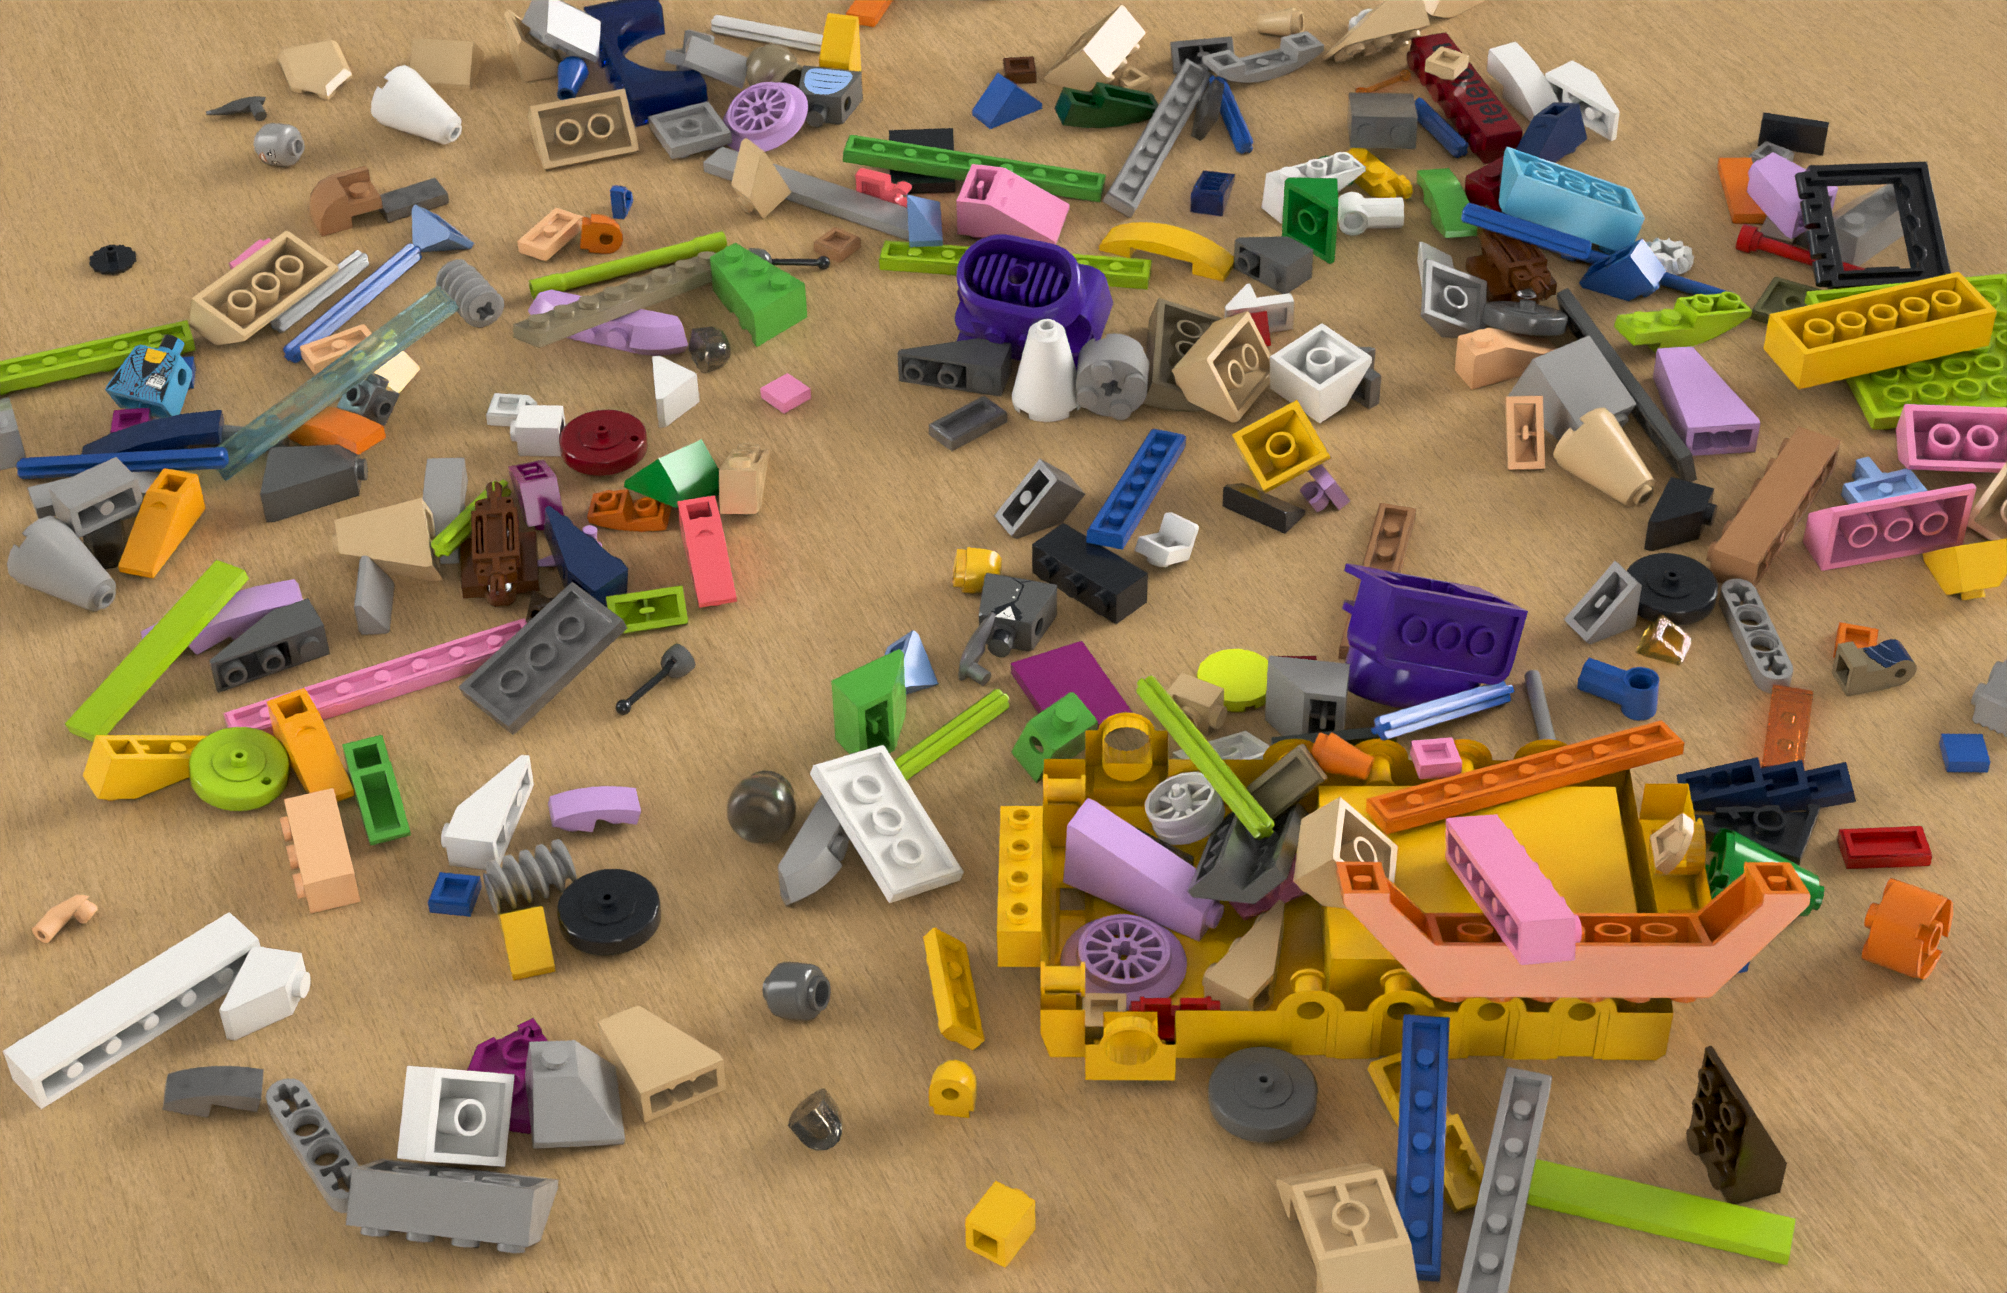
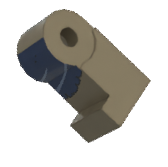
[1832,639,1917,696]

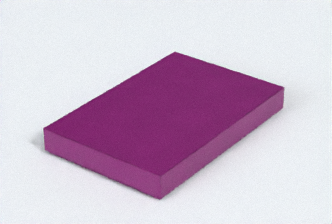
[1011,641,1133,730]

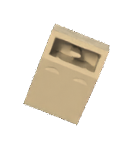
[1322,0,1430,63]

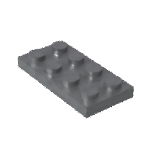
[459,582,627,735]

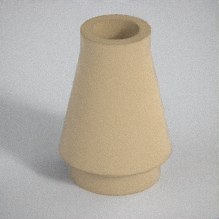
[1257,8,1304,37]

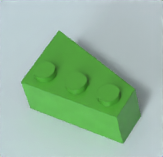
[710,243,807,347]

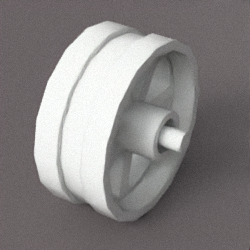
[1144,772,1225,845]

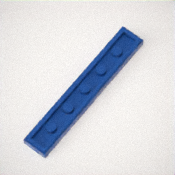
[1086,429,1186,550]
[1395,1014,1450,1282]

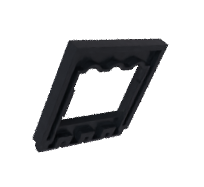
[1794,161,1951,289]

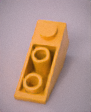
[118,468,206,579]
[266,688,355,802]

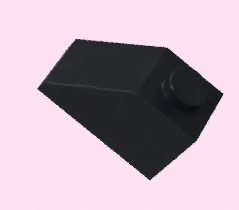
[1644,477,1718,551]

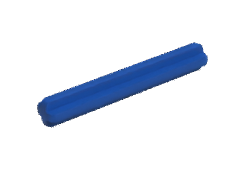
[1209,75,1254,154]
[1461,203,1592,260]

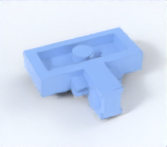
[1841,456,1927,504]

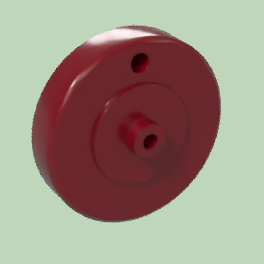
[559,410,648,476]

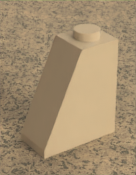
[331,498,443,581]
[598,1005,727,1123]

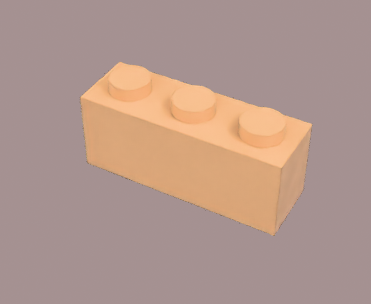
[280,788,361,914]

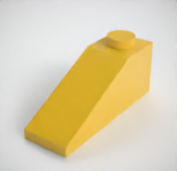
[82,735,207,801]

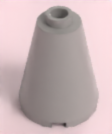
[7,515,116,611]

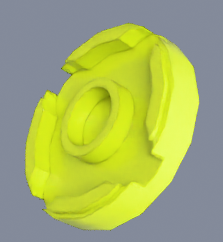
[1197,649,1268,712]

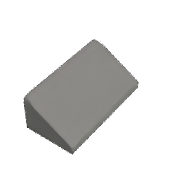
[354,556,395,635]

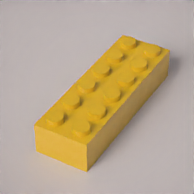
[1763,272,1997,390]

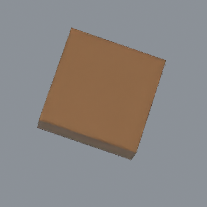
[813,227,861,263]

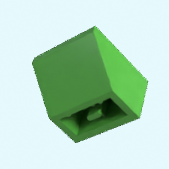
[831,649,907,754]

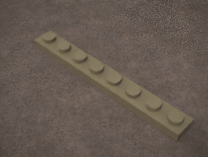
[513,251,716,348]

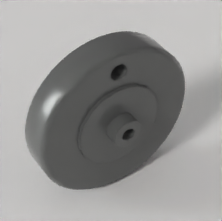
[1482,299,1568,336]
[1208,1047,1318,1143]

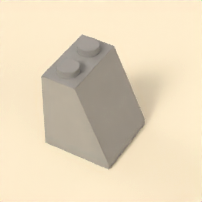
[1508,336,1636,440]

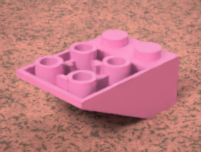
[956,164,1069,245]

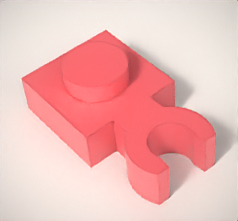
[855,167,912,208]

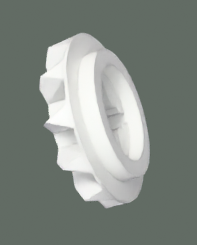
[1646,238,1694,275]

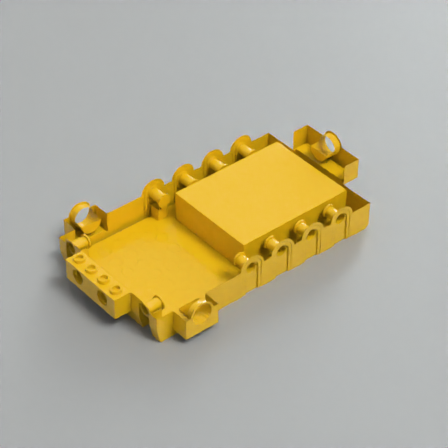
[997,712,1711,1081]

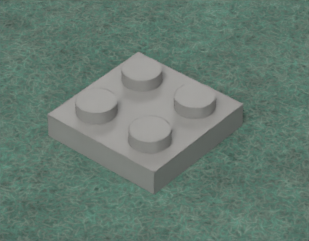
[648,101,732,159]

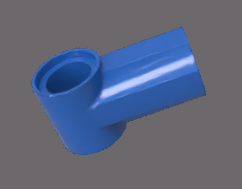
[1577,657,1660,721]

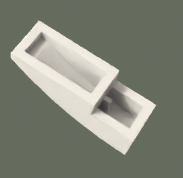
[1487,42,1559,122]

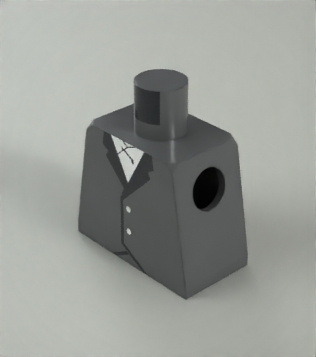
[979,573,1057,657]

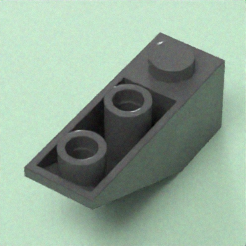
[898,338,1012,397]
[209,598,330,693]

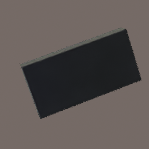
[1758,113,1829,156]

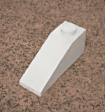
[1545,60,1620,141]
[441,755,534,870]

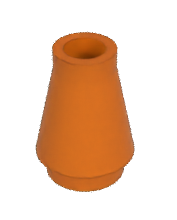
[1311,732,1374,781]

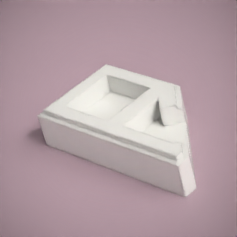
[486,393,537,426]

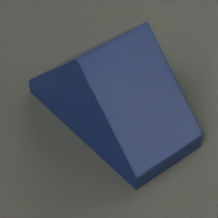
[972,73,1042,129]

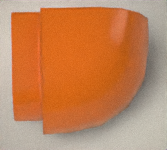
[580,213,623,254]

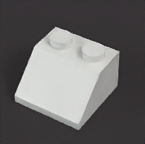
[1270,323,1372,423]
[397,1066,514,1167]

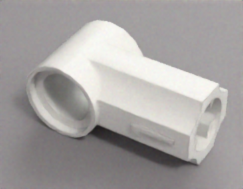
[1338,192,1404,236]

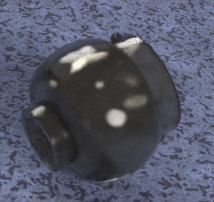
[726,770,796,845]

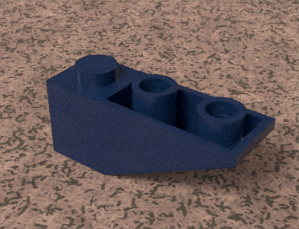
[1516,102,1587,163]
[544,506,628,607]

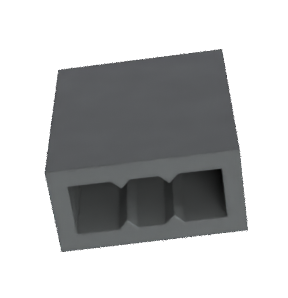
[1347,93,1418,149]

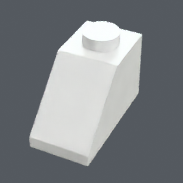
[219,946,310,1040]

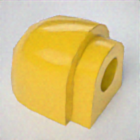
[953,547,1002,593]
[928,1060,977,1118]

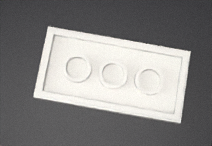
[810,745,964,903]

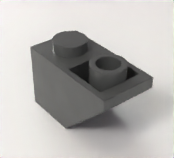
[1234,236,1313,294]

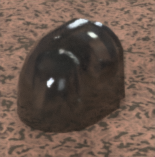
[688,326,731,373]
[788,1088,843,1151]

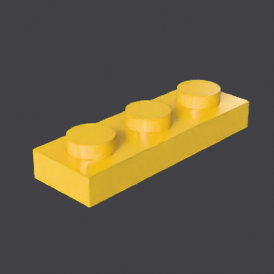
[923,927,985,1050]

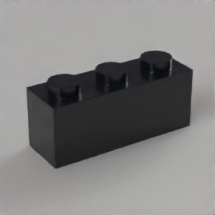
[1032,523,1148,624]

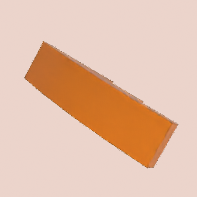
[269,405,386,455]

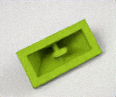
[606,585,688,634]

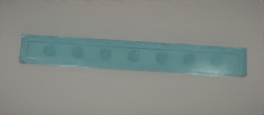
[215,285,459,481]

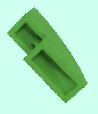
[342,735,411,846]

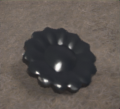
[89,245,137,275]

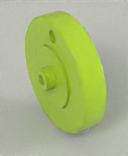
[189,727,290,811]

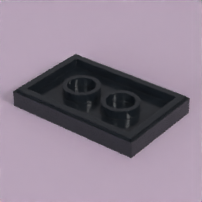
[889,128,956,194]

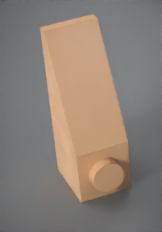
[1455,328,1557,390]

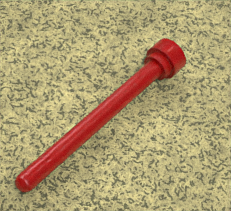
[1735,224,1865,271]

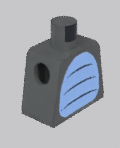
[799,65,863,127]

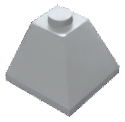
[525,1040,625,1149]

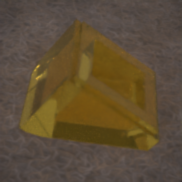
[1636,615,1693,666]

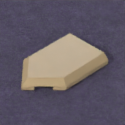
[277,40,353,100]

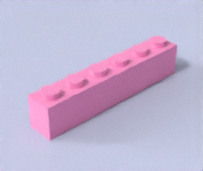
[1445,814,1582,965]

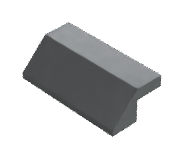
[1187,802,1309,904]

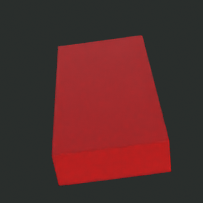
[1837,826,1933,869]

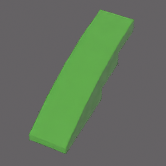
[1417,168,1478,238]

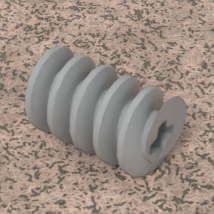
[436,259,504,327]
[483,839,577,914]

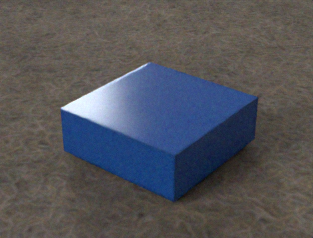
[1939,733,1990,772]
[428,872,482,917]

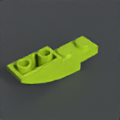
[1613,291,1752,353]

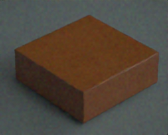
[1003,56,1036,84]

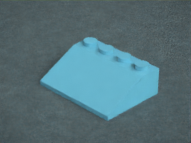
[1499,147,1645,254]

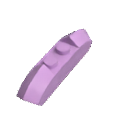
[528,290,688,356]

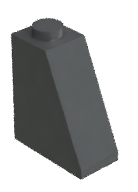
[260,445,368,522]

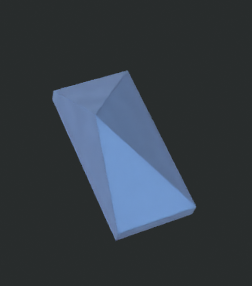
[907,194,943,247]
[412,204,474,252]
[884,630,939,695]

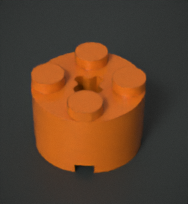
[1862,878,1953,980]

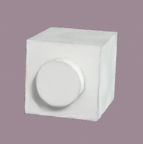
[510,405,566,457]

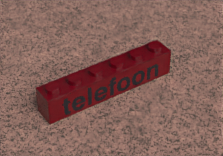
[1407,32,1523,164]

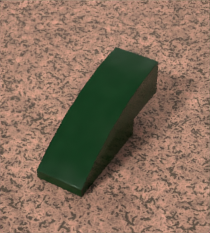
[1054,82,1159,128]

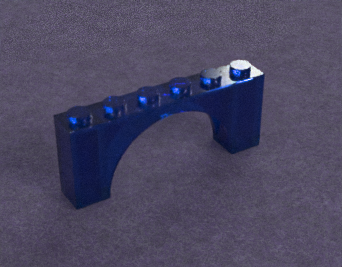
[583,0,708,127]

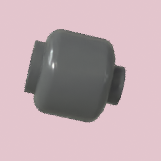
[762,961,831,1021]

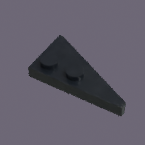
[1695,804,1821,866]

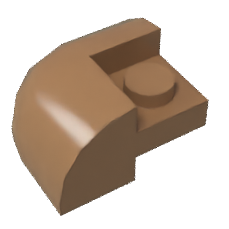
[309,165,383,237]

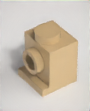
[1162,673,1227,737]

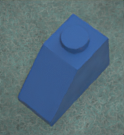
[1579,238,1666,301]

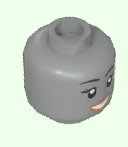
[254,123,304,167]

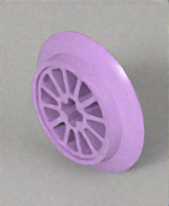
[722,82,808,152]
[1061,914,1187,1010]

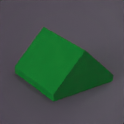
[1282,177,1338,264]
[624,439,719,509]

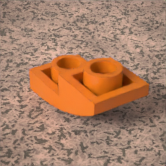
[587,489,672,532]

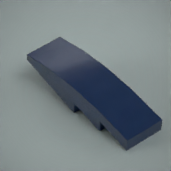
[81,410,224,455]
[1676,757,1856,812]

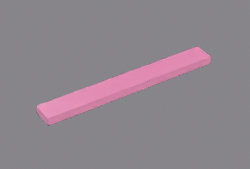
[223,618,527,736]

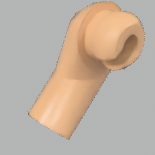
[32,894,97,943]

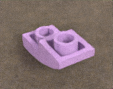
[548,786,641,832]

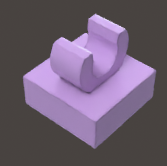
[1300,464,1350,512]

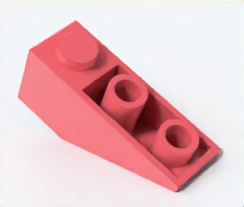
[677,495,737,608]

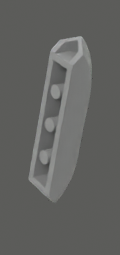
[778,751,860,906]

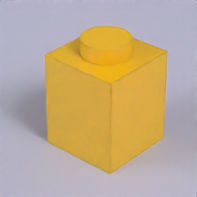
[965,1180,1036,1268]

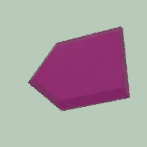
[467,1018,548,1134]

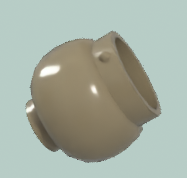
[746,44,802,88]

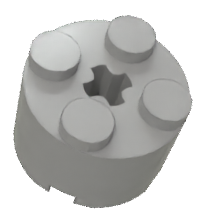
[1075,333,1149,420]

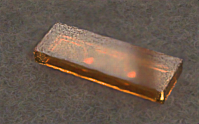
[1761,684,1814,768]

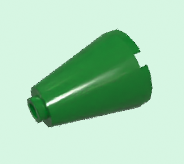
[1705,828,1824,917]

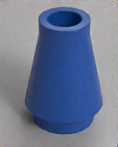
[557,56,589,100]

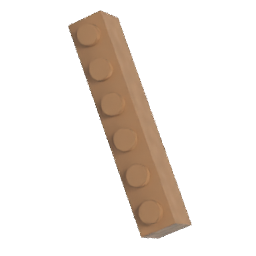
[1706,426,1841,587]

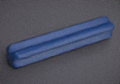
[1415,97,1469,158]

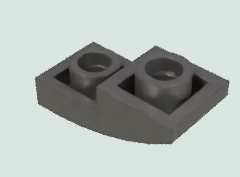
[163,1066,264,1118]

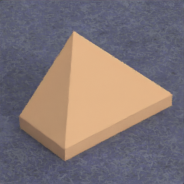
[1505,396,1545,470]

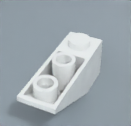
[1262,152,1366,223]

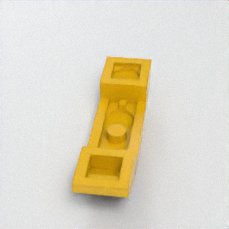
[1099,222,1234,282]

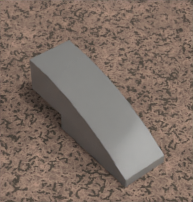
[423,458,468,564]

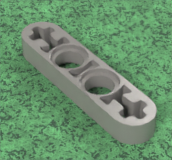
[1719,579,1793,694]
[266,1078,359,1213]

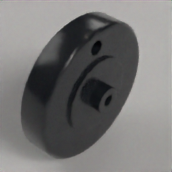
[1627,553,1718,626]
[557,869,661,956]

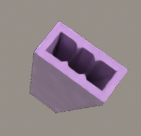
[1653,346,1760,456]
[1063,798,1224,942]

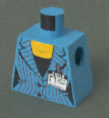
[105,334,192,418]

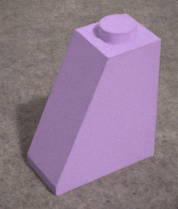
[1747,152,1838,239]

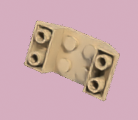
[1276,1163,1419,1293]

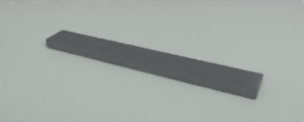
[1556,288,1697,482]

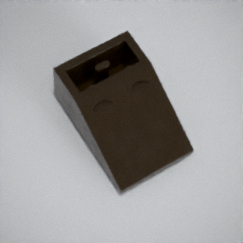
[1686,1046,1787,1205]

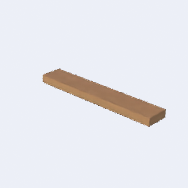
[1338,503,1416,660]

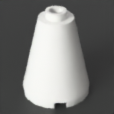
[371,65,462,144]
[1012,319,1081,422]

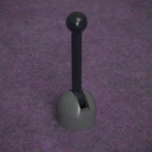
[749,248,830,269]
[615,643,696,715]

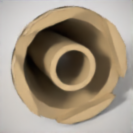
[1553,407,1655,507]

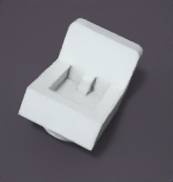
[1135,512,1199,567]

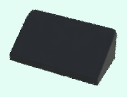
[1222,483,1305,534]

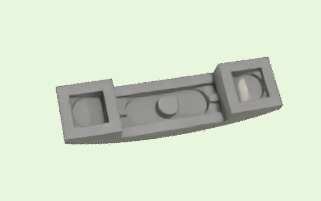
[1202,31,1324,83]

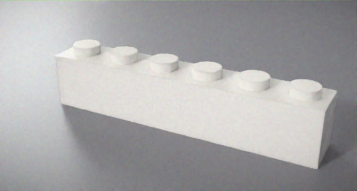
[3,912,260,1109]

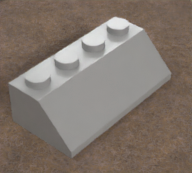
[346,1159,559,1253]

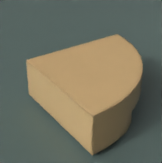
[1119,65,1151,91]
[1650,813,1694,875]

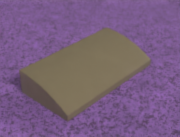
[1142,298,1223,411]

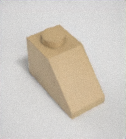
[731,138,792,219]

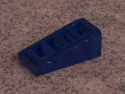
[1190,170,1235,216]

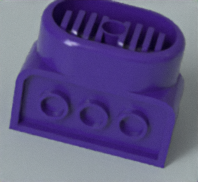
[954,234,1113,370]
[1342,563,1528,717]

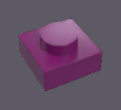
[110,408,153,434]

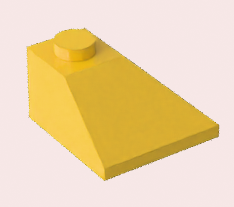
[1232,400,1331,494]
[1922,538,2007,600]

